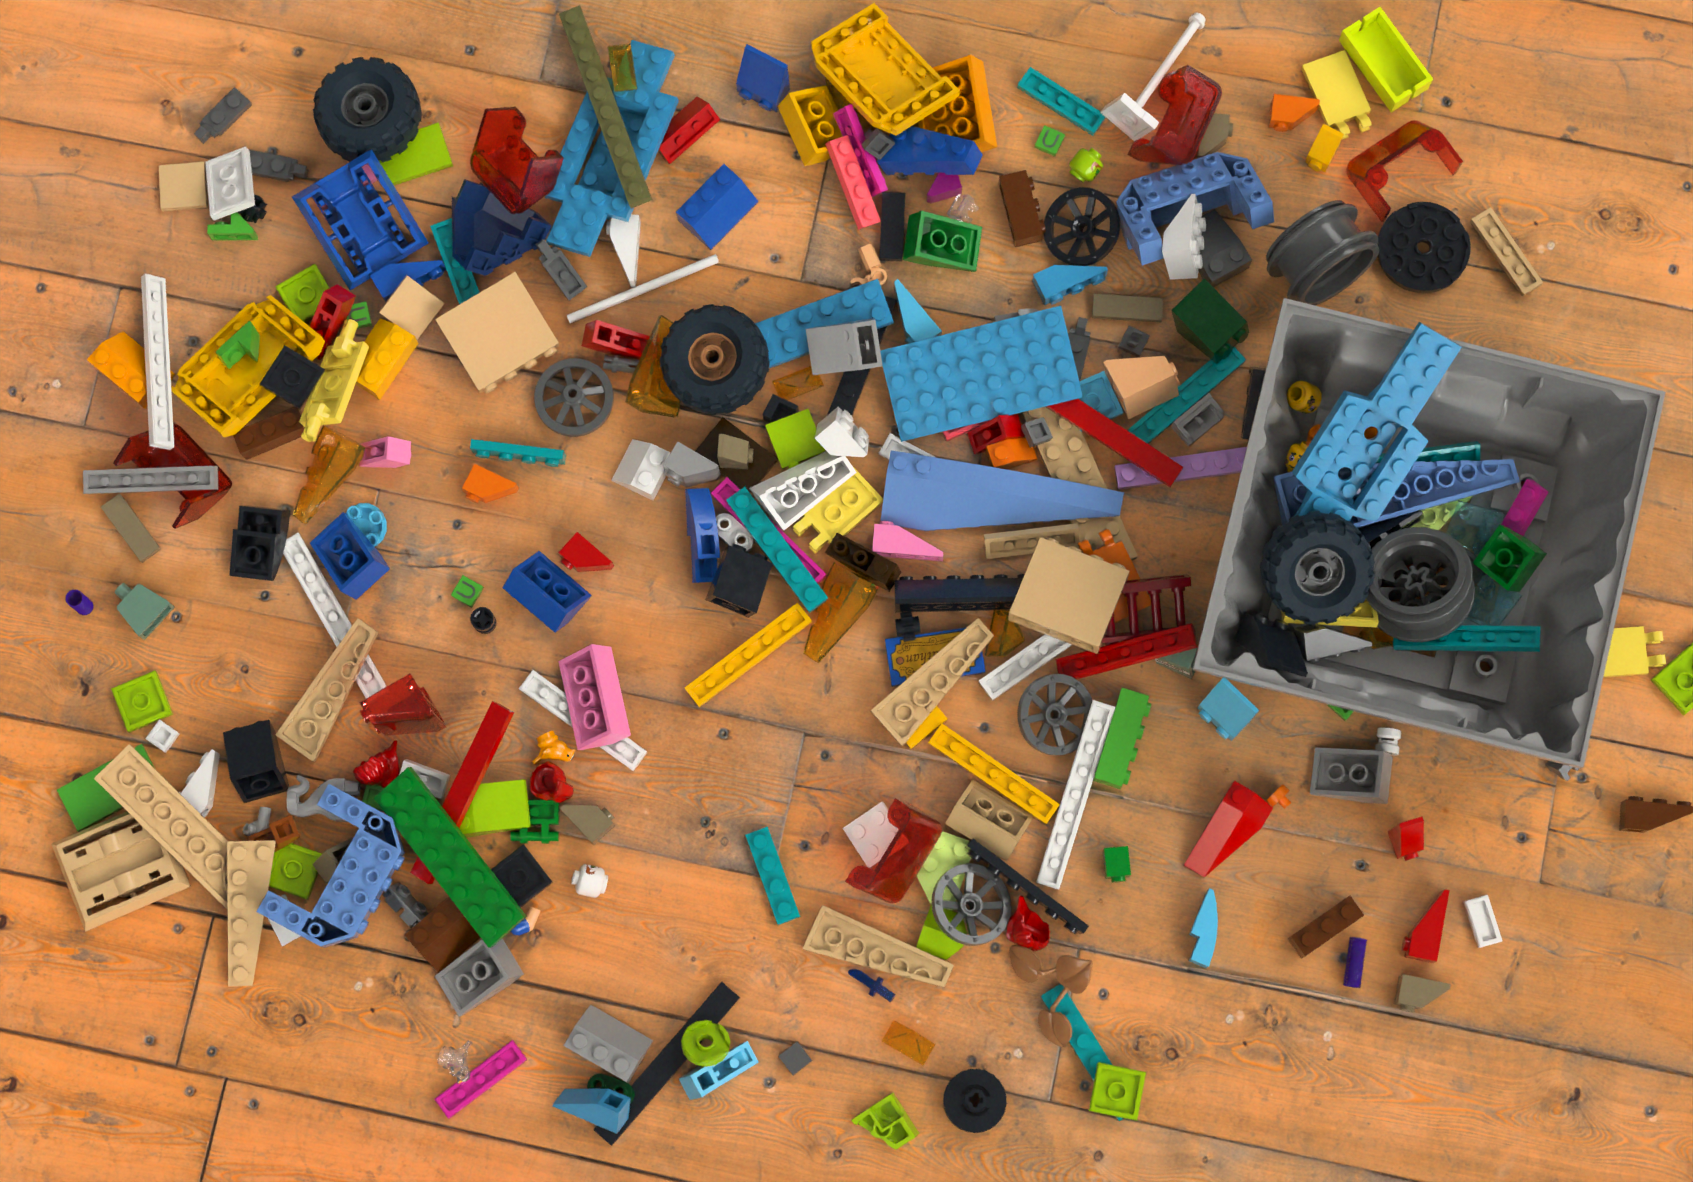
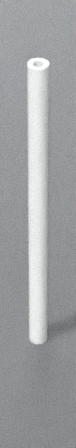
[567,254,719,324]

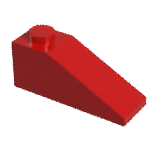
[310,284,356,360]
[581,320,659,362]
[1388,816,1424,861]
[1402,889,1450,963]

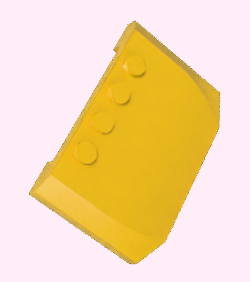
[811,3,960,136]
[171,295,325,438]

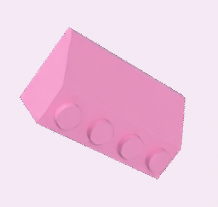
[558,644,631,750]

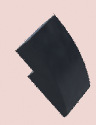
[229,506,290,581]

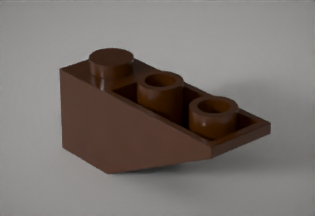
[1619,796,1693,833]

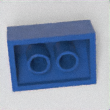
[676,164,758,250]
[503,551,592,633]

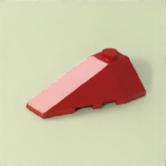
[1184,780,1273,877]

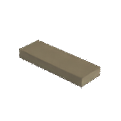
[1092,294,1163,322]
[101,493,161,563]

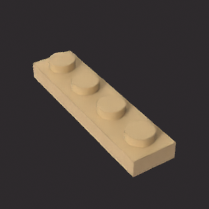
[1470,207,1543,297]
[984,523,1079,559]

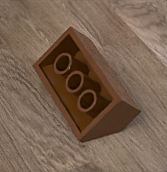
[405,896,481,973]

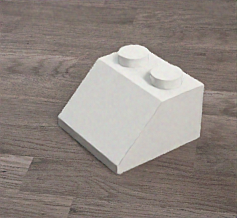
[612,439,670,501]

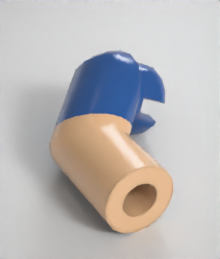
[510,906,540,936]

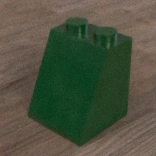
[1171,279,1249,364]

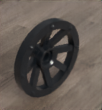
[1044,187,1120,266]

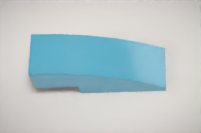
[1189,888,1218,969]

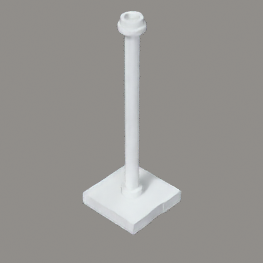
[1100,13,1206,142]

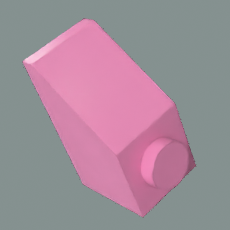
[359,436,411,468]

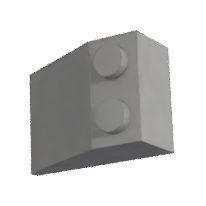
[1310,747,1393,804]
[435,938,524,1017]

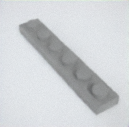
[83,466,218,494]

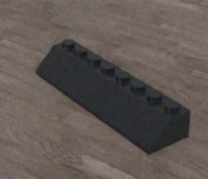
[895,574,1025,612]

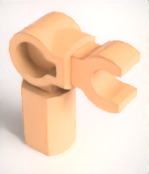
[850,244,887,288]

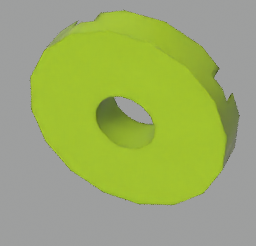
[681,1020,730,1067]

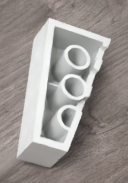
[749,451,856,530]

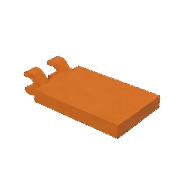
[1077,529,1151,623]

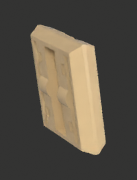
[52,811,191,932]

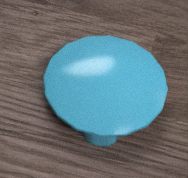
[346,503,387,547]

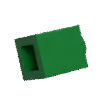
[1103,846,1131,883]

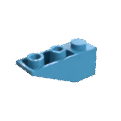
[1032,265,1108,305]
[553,1089,630,1134]

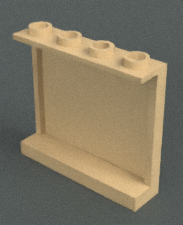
[435,272,559,394]
[1008,537,1129,654]

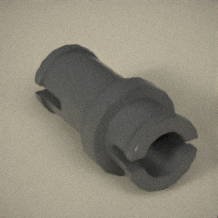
[603,354,640,375]

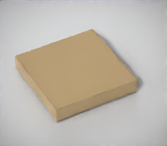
[159,162,208,211]
[379,275,444,339]

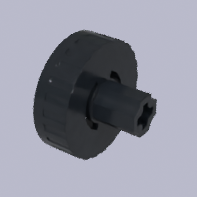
[943,1069,1007,1133]

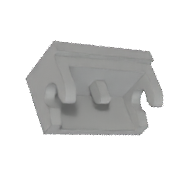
[1171,393,1224,446]

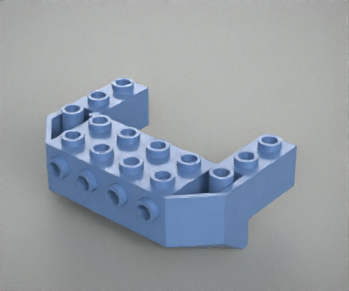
[1116,152,1274,265]
[256,784,405,948]

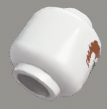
[571,864,608,898]

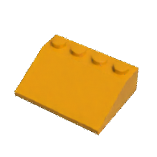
[918,54,997,152]

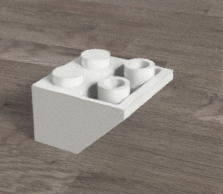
[815,407,869,457]

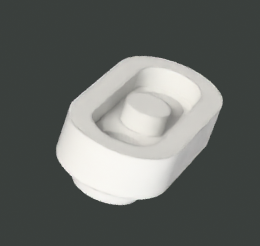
[716,513,754,552]

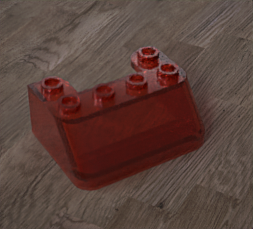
[470,107,564,214]

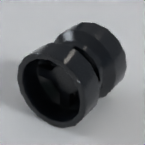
[470,607,497,634]

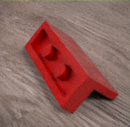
[658,97,720,164]

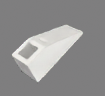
[179,749,220,818]

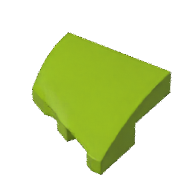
[852,1093,920,1150]

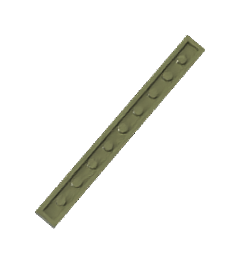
[559,5,653,209]

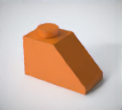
[1268,94,1320,132]
[986,438,1037,470]
[462,464,519,503]

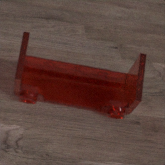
[1346,120,1463,222]
[113,423,232,529]

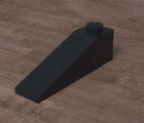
[1359,510,1424,548]

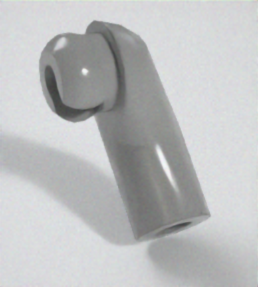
[243,807,271,836]

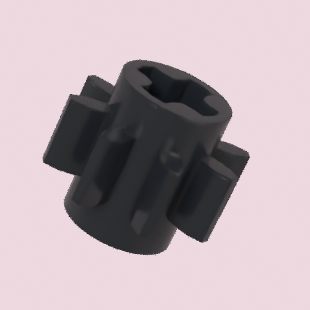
[238,195,267,223]
[895,611,921,642]

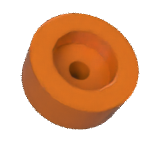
[1266,784,1291,809]

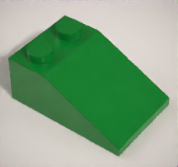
[903,211,982,272]

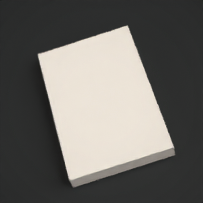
[205,146,255,220]

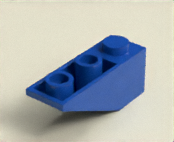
[370,260,446,302]

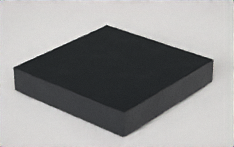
[260,345,325,410]
[491,844,553,908]

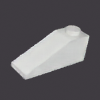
[606,214,641,288]

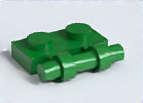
[510,800,560,844]

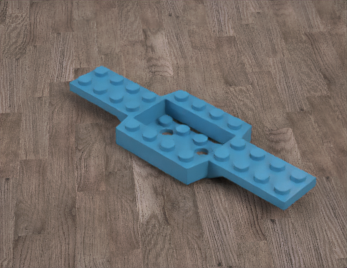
[1292,322,1462,522]

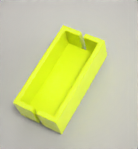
[1339,7,1433,113]

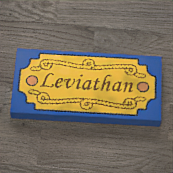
[885,627,986,687]

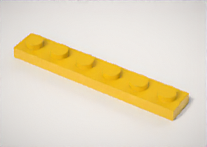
[685,602,812,708]
[928,723,1060,825]

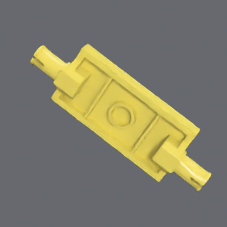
[299,319,369,442]

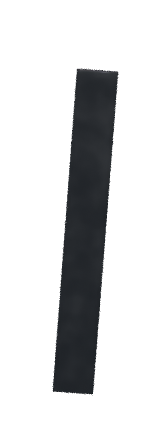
[593,982,740,1146]

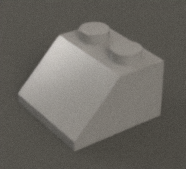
[663,442,721,487]

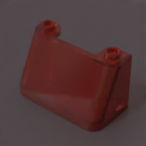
[1127,65,1222,165]
[359,673,446,736]
[845,798,942,904]

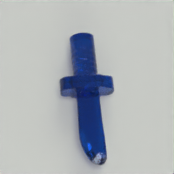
[848,969,896,1002]

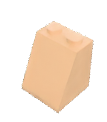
[1104,356,1180,420]

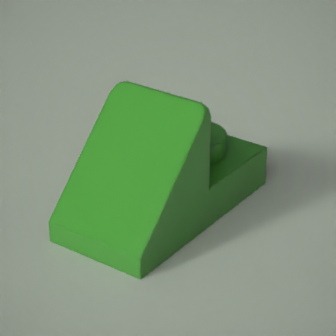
[207,212,258,241]
[215,321,260,369]

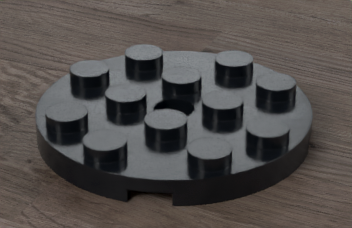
[1377,202,1471,293]

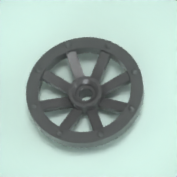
[534,358,614,437]
[1017,674,1092,755]
[932,863,1011,946]

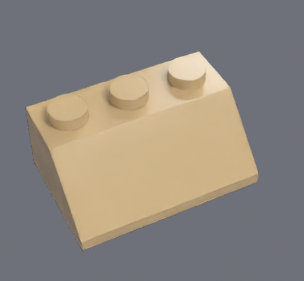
[945,780,1034,861]

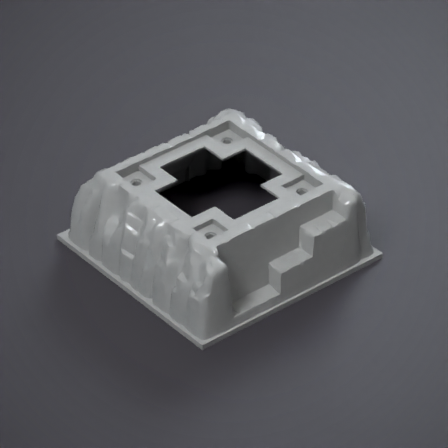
[1193,298,1666,769]

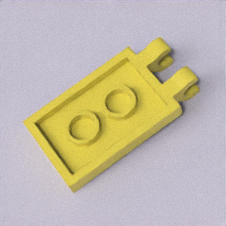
[1301,50,1372,140]
[793,467,883,554]
[1603,626,1666,677]

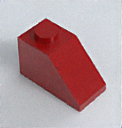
[967,414,1025,454]
[558,532,614,572]

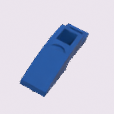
[685,488,720,583]

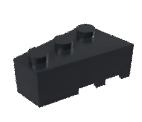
[1241,366,1266,440]

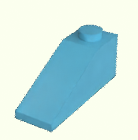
[894,279,942,344]
[679,1041,759,1100]

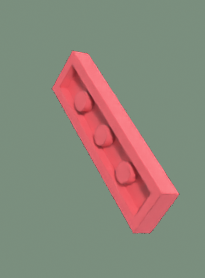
[825,135,881,230]

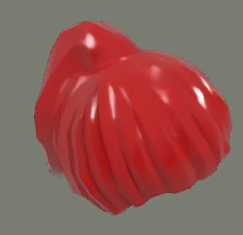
[353,740,399,788]
[529,762,574,803]
[1006,895,1050,951]

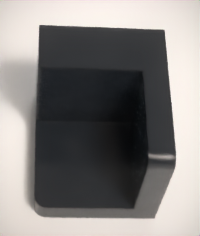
[763,394,799,423]

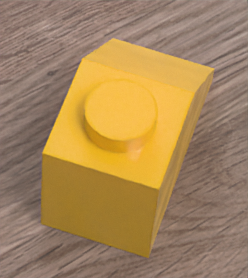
[1305,124,1344,172]

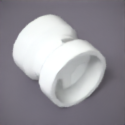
[1375,728,1401,756]

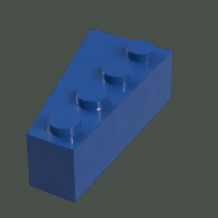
[877,126,983,175]

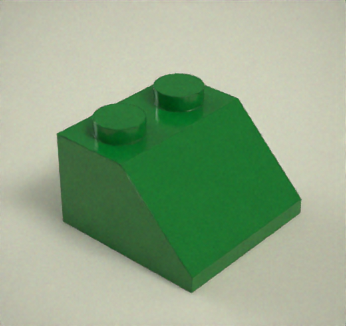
[1473,524,1547,592]

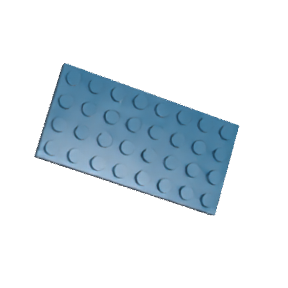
[880,306,1083,442]

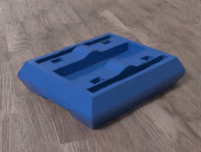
[292,149,429,290]

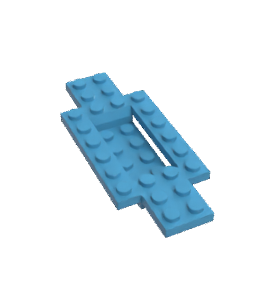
[543,40,679,257]

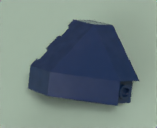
[452,179,552,276]

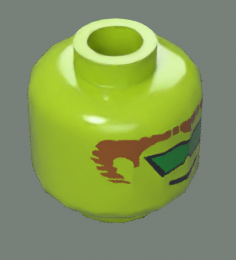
[1069,148,1103,183]

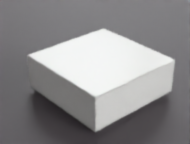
[145,719,180,753]

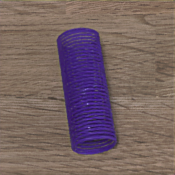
[65,589,93,615]
[1343,937,1367,988]

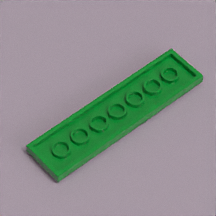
[374,767,527,948]

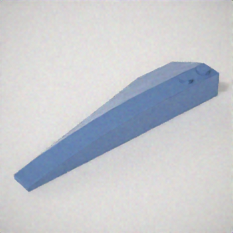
[880,450,1124,531]
[1273,459,1520,528]

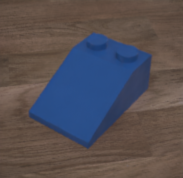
[736,44,790,112]
[310,512,390,600]

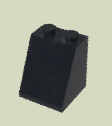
[705,544,773,618]
[223,720,289,803]

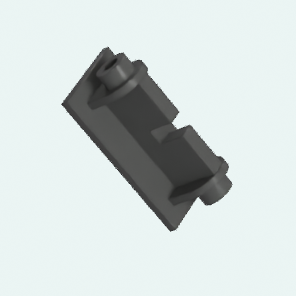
[383,882,429,928]

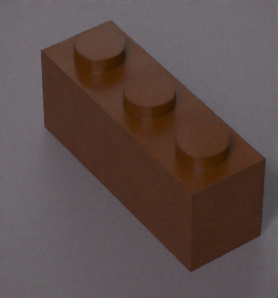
[998,170,1046,247]
[233,407,305,460]
[1288,896,1364,959]

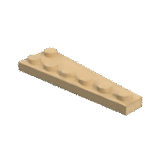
[275,618,379,762]
[871,618,994,747]
[227,840,276,986]
[802,905,954,988]

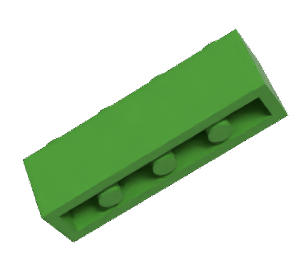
[1093,688,1152,789]

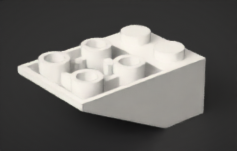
[1162,194,1206,280]

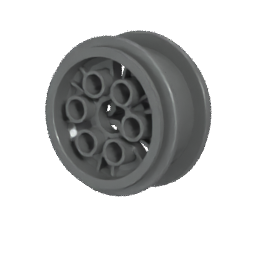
[1266,200,1379,306]
[1366,527,1475,642]

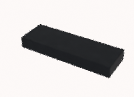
[879,192,905,262]

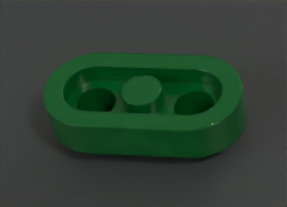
[587,1074,635,1104]

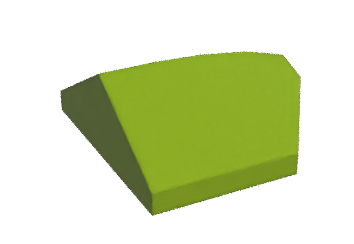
[916,904,967,960]

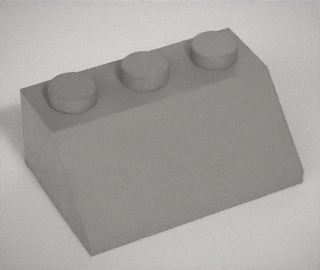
[564,1005,653,1083]

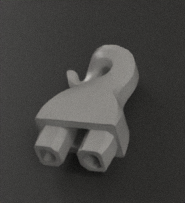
[287,775,360,822]

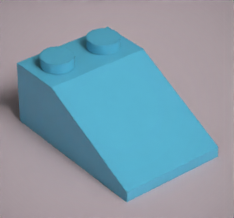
[1197,678,1259,741]

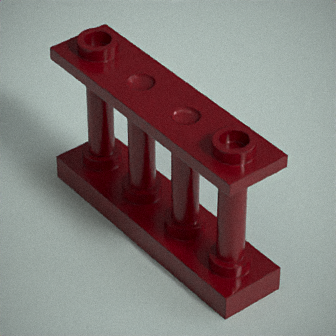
[1101,574,1195,646]

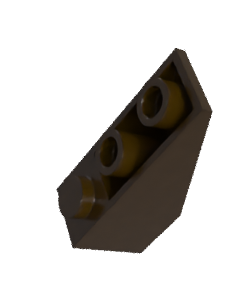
[825,533,901,592]

